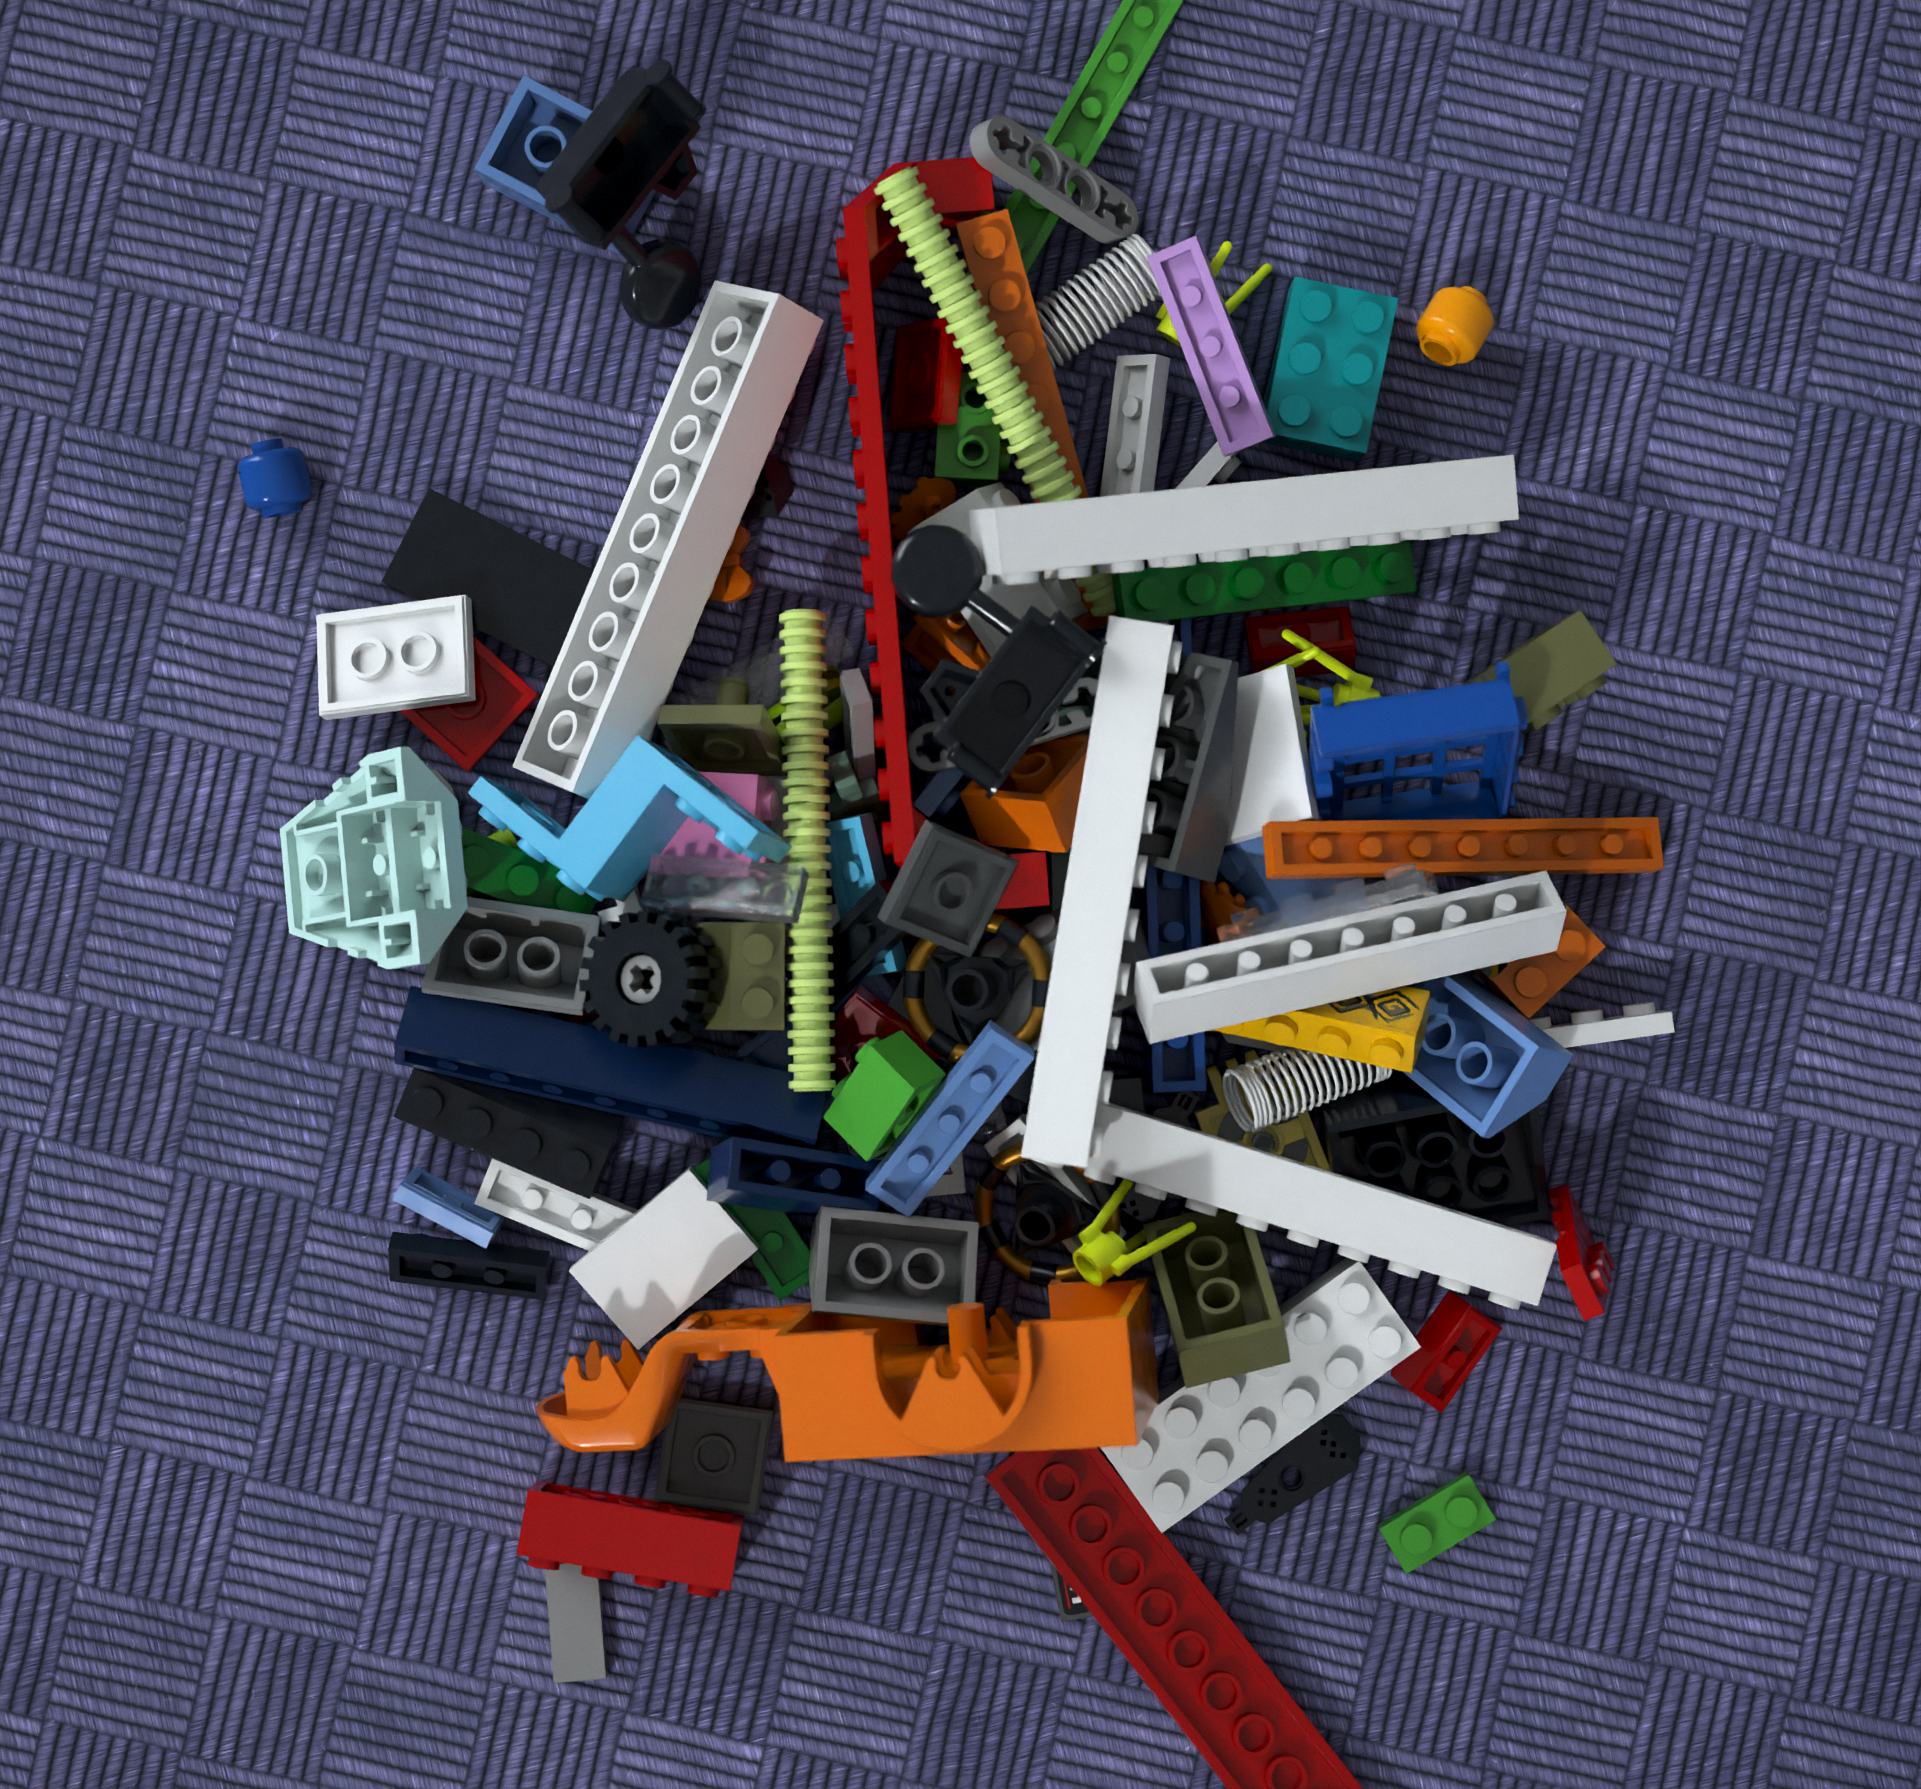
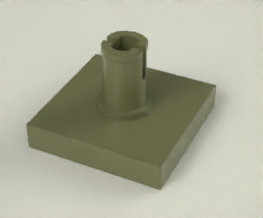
[657,677,787,776]

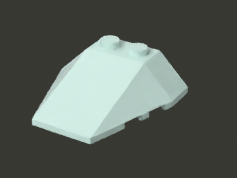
[280,747,468,969]

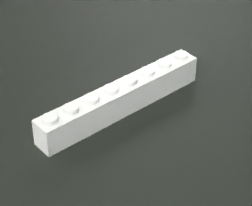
[1133,871,1567,1044]

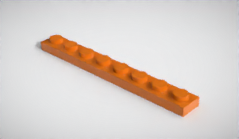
[955,209,1117,631]
[1262,817,1664,879]

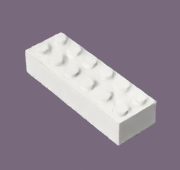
[1100,1258,1421,1533]

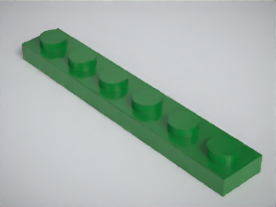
[1111,540,1417,623]

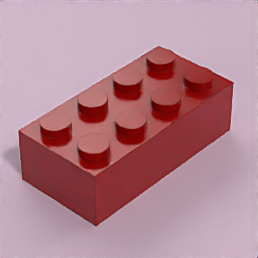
[516,1480,745,1598]

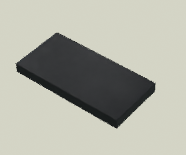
[382,488,594,667]

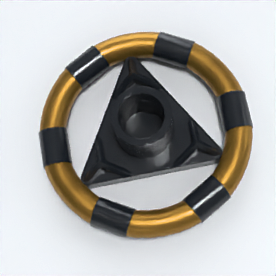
[903,912,1051,1063]
[974,1142,1121,1285]

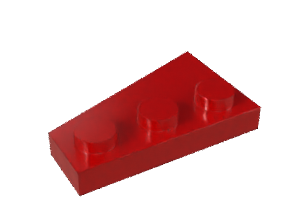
[1548,1183,1616,1321]

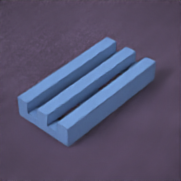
[392,1167,507,1249]

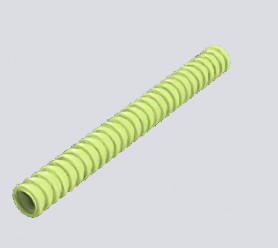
[874,166,1116,617]
[779,609,836,1092]

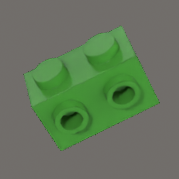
[935,372,1010,487]
[823,1030,946,1162]

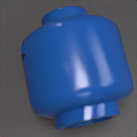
[238,438,312,518]

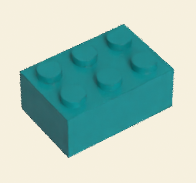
[1261,277,1398,463]

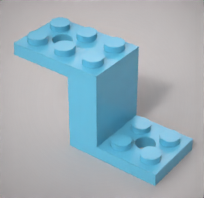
[468,735,792,902]

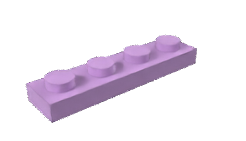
[1147,236,1276,457]

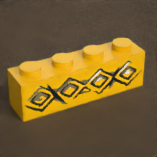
[1213,986,1430,1073]

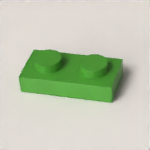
[1376,1471,1496,1574]

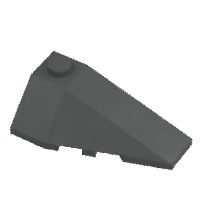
[1138,652,1239,883]

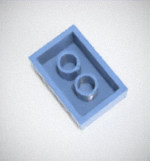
[474,75,656,256]

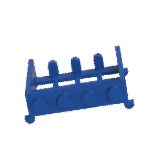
[1309,661,1527,821]

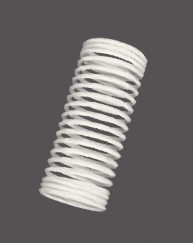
[1035,234,1162,372]
[1223,1046,1393,1134]

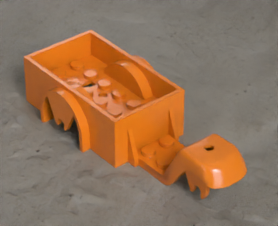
[535,1278,1159,1462]

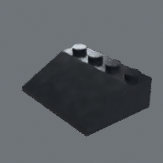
[393,1005,629,1199]
[1316,1075,1550,1226]

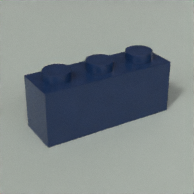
[707,1136,881,1217]

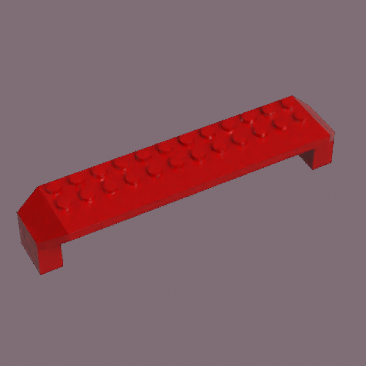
[836,157,1050,910]

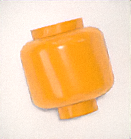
[1416,286,1495,366]

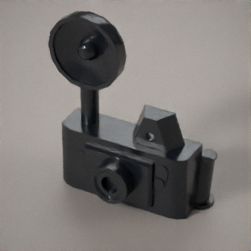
[537,60,706,330]
[890,525,1107,800]

